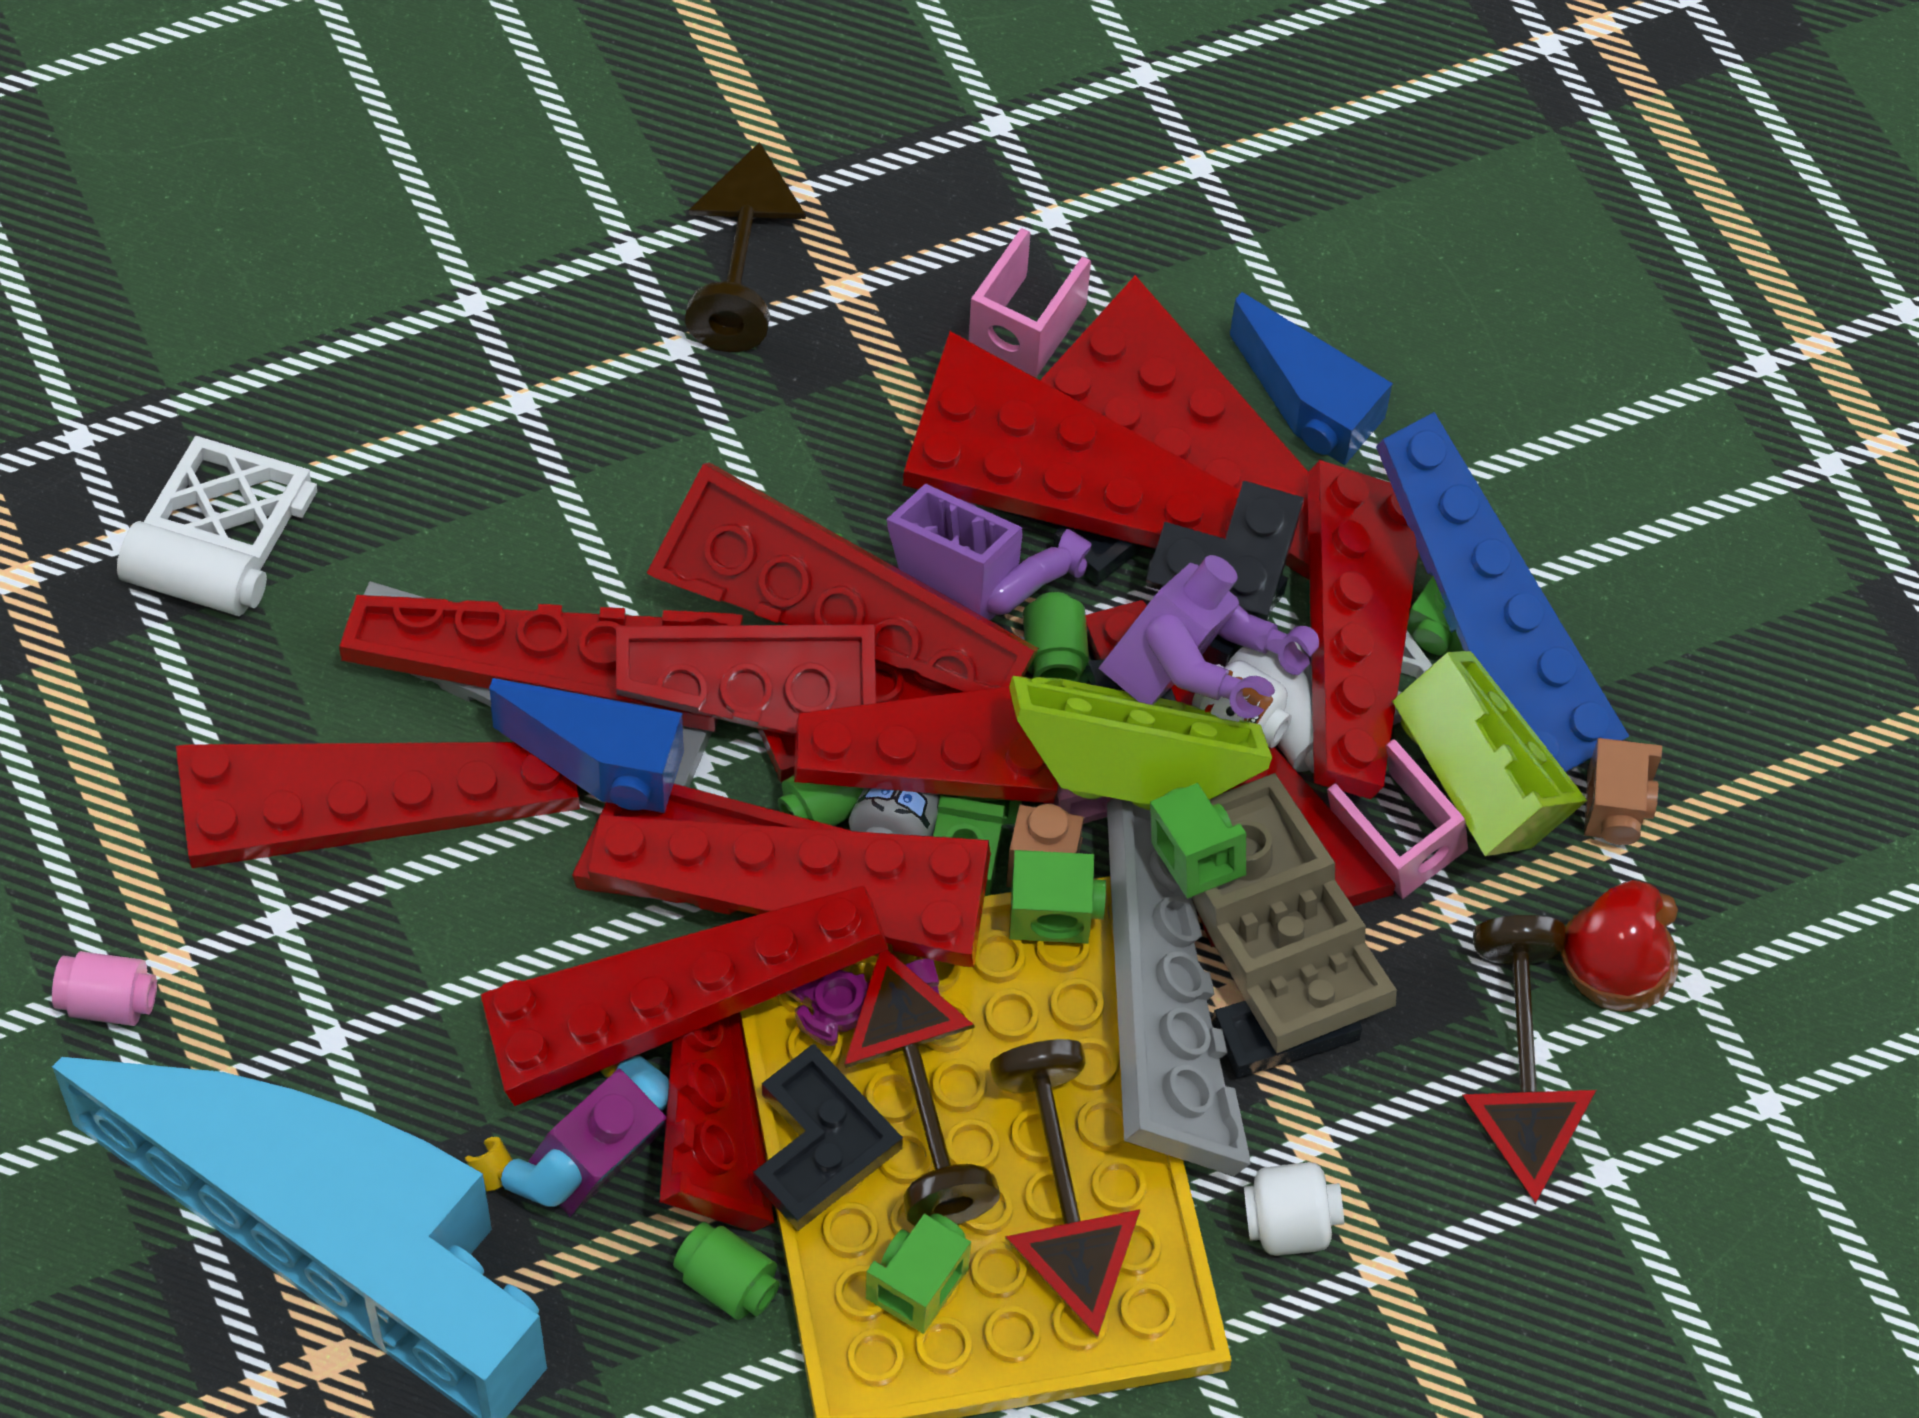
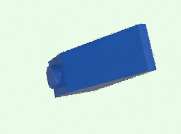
[1230,292,1393,465]
[489,678,684,813]

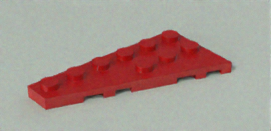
[1041,275,1310,580]
[902,331,1240,549]

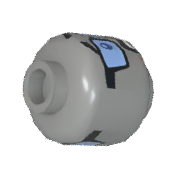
[849,788,940,836]

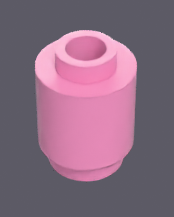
[52,951,157,1026]

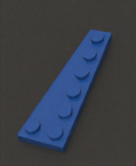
[1376,412,1629,773]

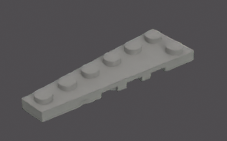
[1107,798,1250,1176]

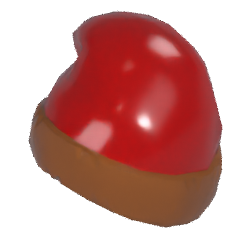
[1561,880,1679,1012]

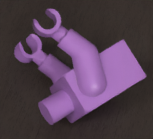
[887,484,1091,620]
[1099,555,1319,718]

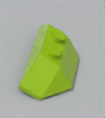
[1009,676,1272,810]

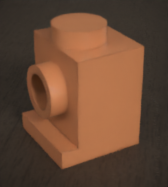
[1584,738,1662,845]
[1006,804,1084,888]

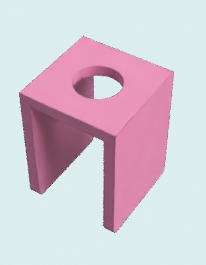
[969,228,1091,378]
[1327,739,1468,899]

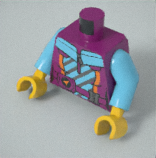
[465,1054,669,1217]

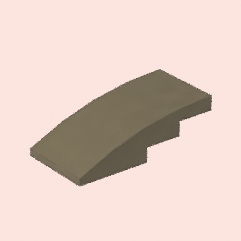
[1191,773,1397,1053]

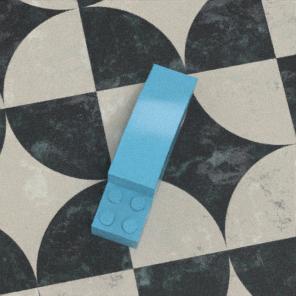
[52,1057,547,1418]

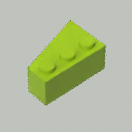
[1392,651,1588,856]

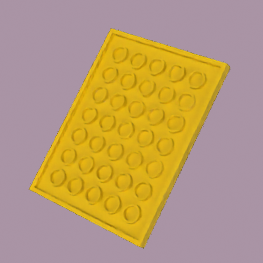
[740,876,1232,1418]

